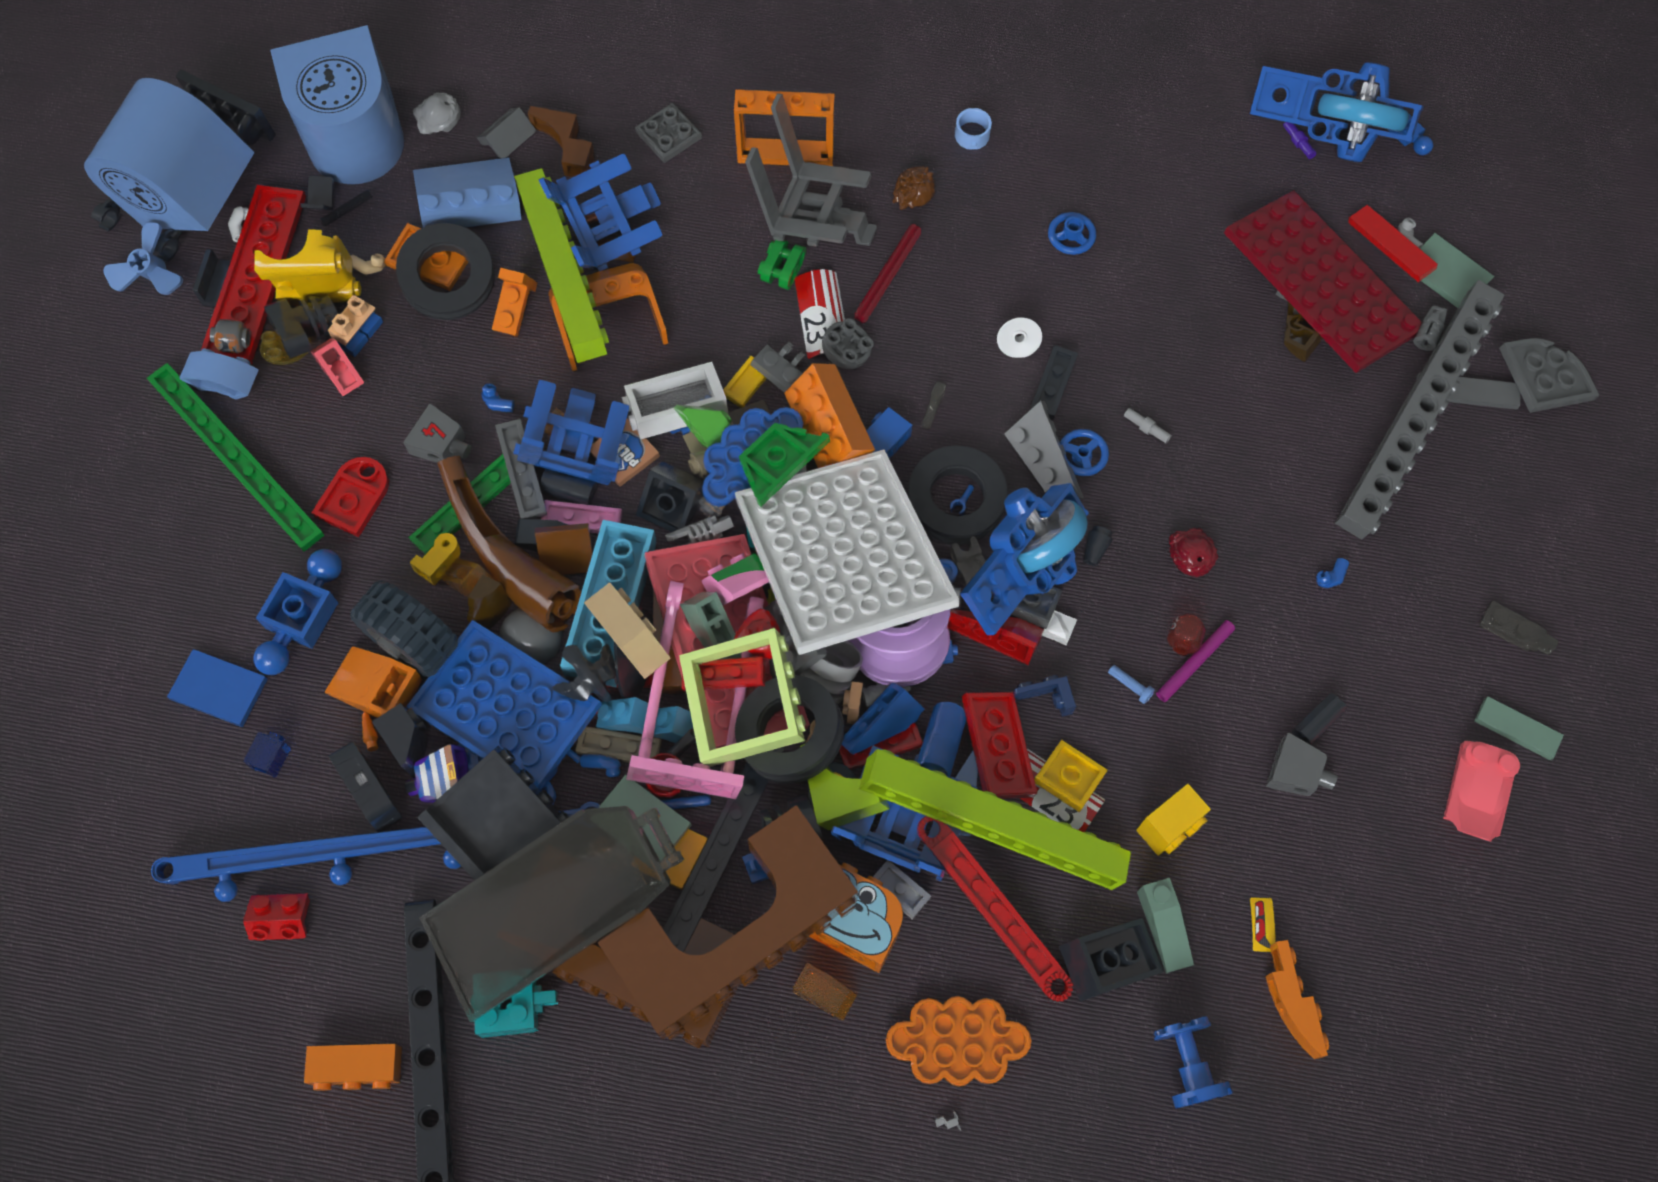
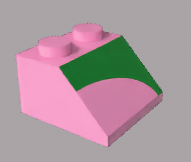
[701,553,769,605]

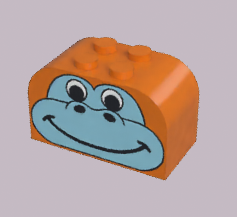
[808,863,903,973]

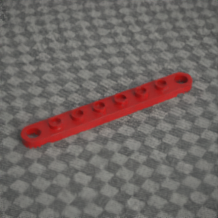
[917,816,1073,1002]

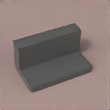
[476,107,536,159]

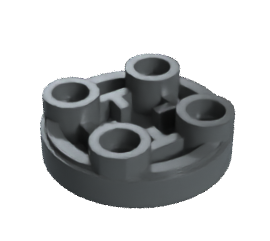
[822,318,874,369]

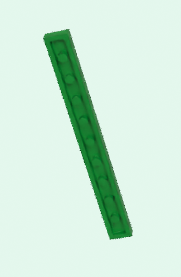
[147,363,325,552]

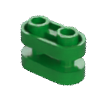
[758,240,806,290]

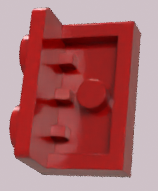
[243,893,310,941]

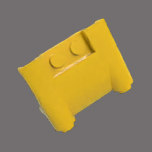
[254,230,361,306]

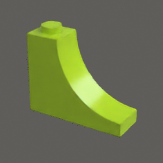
[800,744,890,830]

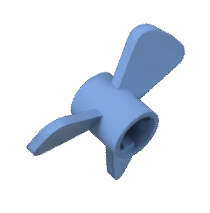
[104,223,183,295]

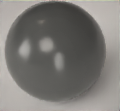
[499,608,563,664]

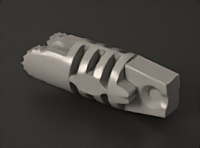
[665,515,734,547]

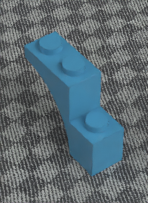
[596,697,696,743]

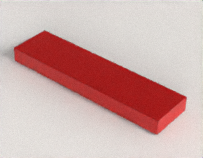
[1348,205,1438,282]

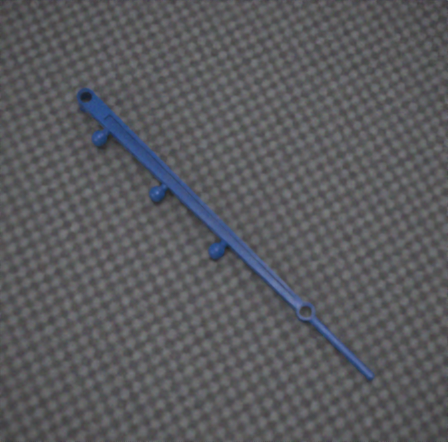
[151,794,711,902]

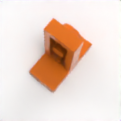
[492,268,538,337]

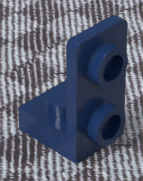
[1013,675,1076,717]

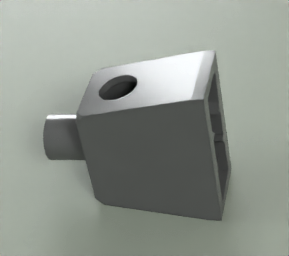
[1266,733,1338,796]

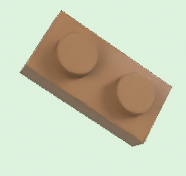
[842,682,863,724]

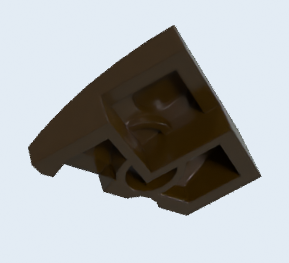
[1284,302,1323,362]
[467,575,511,630]

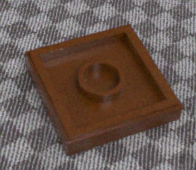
[535,523,593,575]

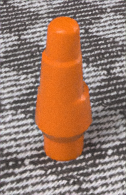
[362,712,379,752]

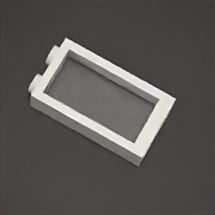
[622,362,728,439]

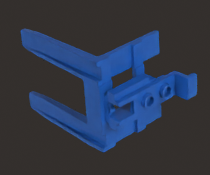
[831,746,977,882]

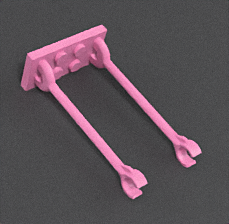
[626,581,764,799]

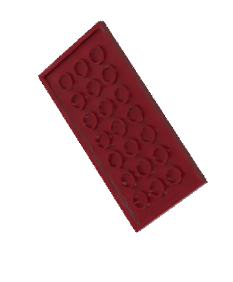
[1224,190,1422,373]

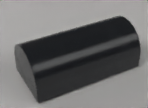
[540,468,598,505]

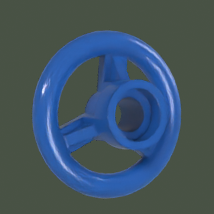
[1048,212,1096,255]
[1060,429,1109,476]

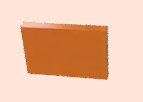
[384,223,468,291]

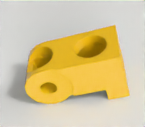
[410,533,461,586]

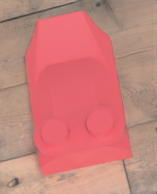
[1443,741,1520,842]

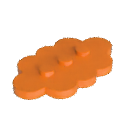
[886,996,1031,1087]

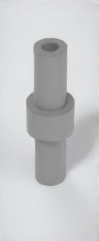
[1124,408,1172,443]

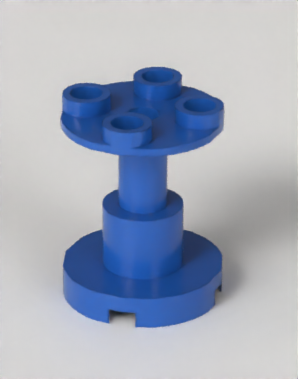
[1153,1016,1233,1109]

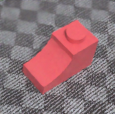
[310,338,364,396]

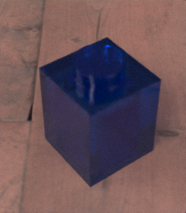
[243,731,291,778]

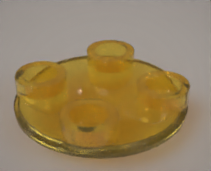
[260,331,311,365]

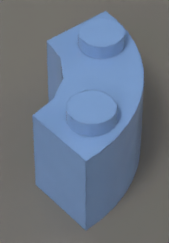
[179,348,259,400]

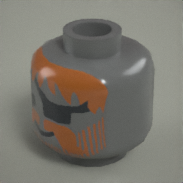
[210,319,251,353]

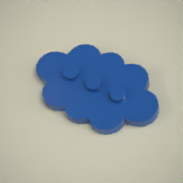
[702,407,803,507]

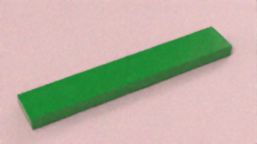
[408,454,511,555]

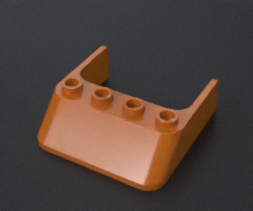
[549,263,668,371]

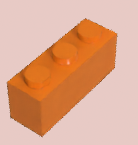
[304,1044,402,1091]

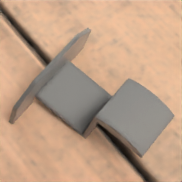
[935,1111,961,1131]

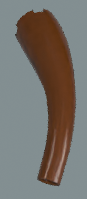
[437,456,582,632]

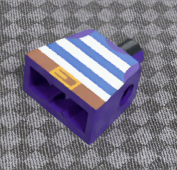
[405,744,469,803]

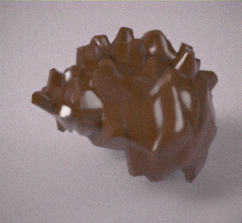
[892,165,936,210]

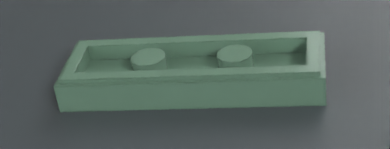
[1474,696,1564,760]

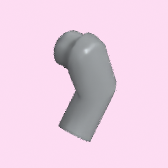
[1398,218,1423,248]

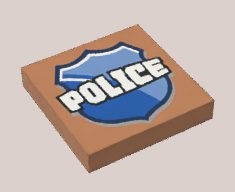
[590,418,660,487]

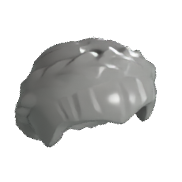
[413,93,461,135]

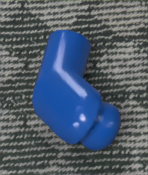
[481,384,515,413]
[1316,558,1349,588]
[580,754,621,777]

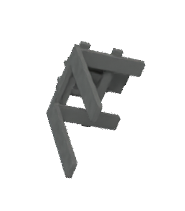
[745,93,877,247]

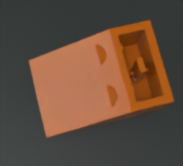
[325,646,423,718]

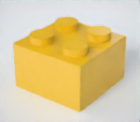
[1136,784,1211,856]

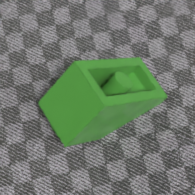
[674,405,732,448]

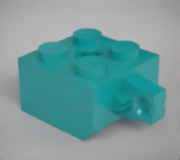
[473,968,558,1038]

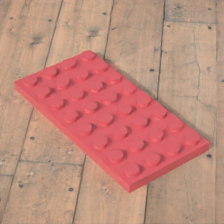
[644,534,810,749]

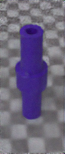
[1283,122,1316,159]

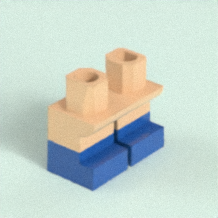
[328,295,383,357]

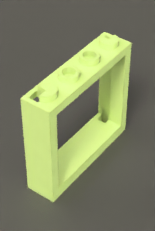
[679,628,806,767]

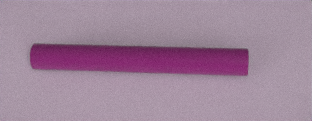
[1156,620,1235,702]

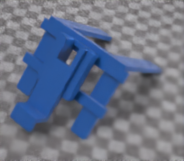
[539,154,663,272]
[513,380,629,485]

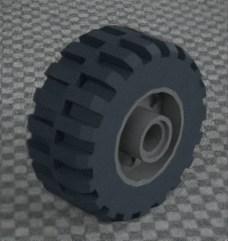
[350,580,458,677]

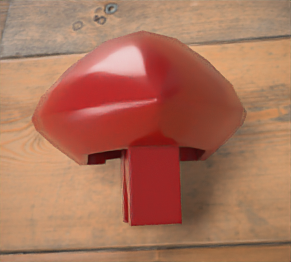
[734,608,781,659]

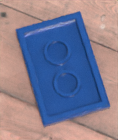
[167,649,268,727]

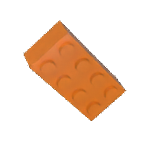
[784,363,875,468]

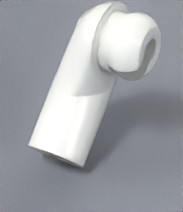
[228,206,249,242]

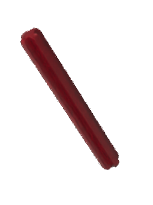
[854,224,922,323]

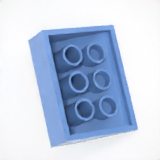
[413,158,521,227]

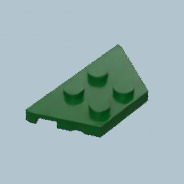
[739,423,830,507]

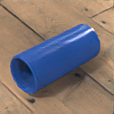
[917,702,966,778]

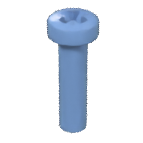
[1108,665,1155,704]

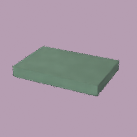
[1420,233,1494,308]
[590,775,692,870]

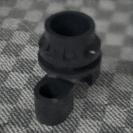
[264,295,338,359]

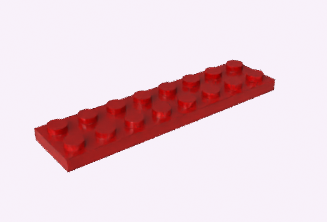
[201,185,306,364]

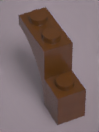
[528,106,595,177]

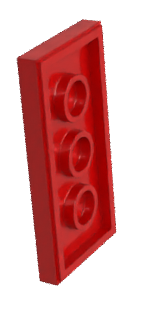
[962,692,1038,799]

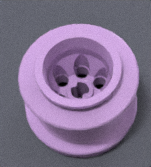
[848,609,950,687]

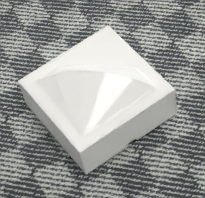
[1042,610,1077,645]

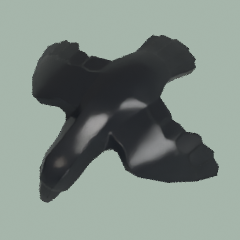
[552,644,616,703]

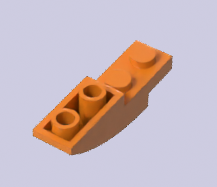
[1265,940,1329,1059]

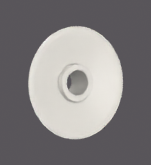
[997,318,1042,357]

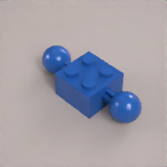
[253,549,342,675]

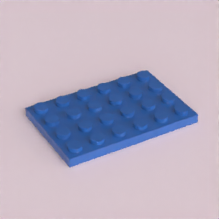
[406,620,602,790]

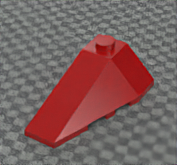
[947,609,1044,665]

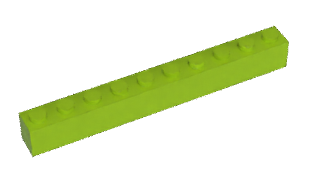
[514,168,609,363]
[859,749,1131,890]

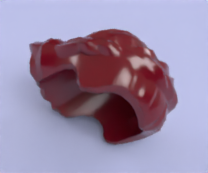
[1169,528,1219,577]

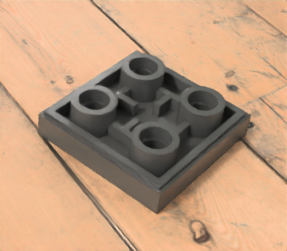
[635,103,702,163]

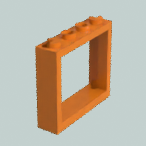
[734,90,834,166]

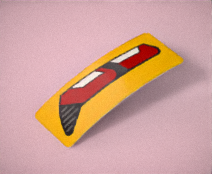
[1250,898,1275,952]

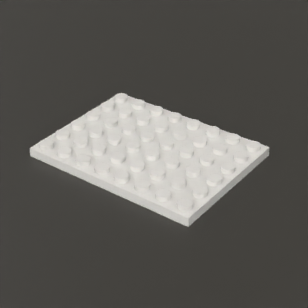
[735,450,959,655]

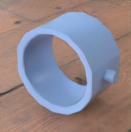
[955,108,992,149]

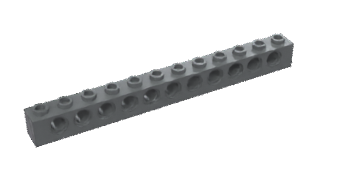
[1335,280,1505,540]

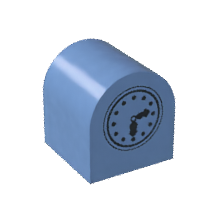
[270,25,404,184]
[84,78,254,231]

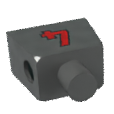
[403,404,471,463]

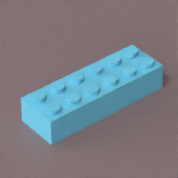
[560,520,657,687]

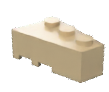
[584,582,671,679]

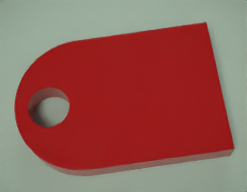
[312,457,389,538]

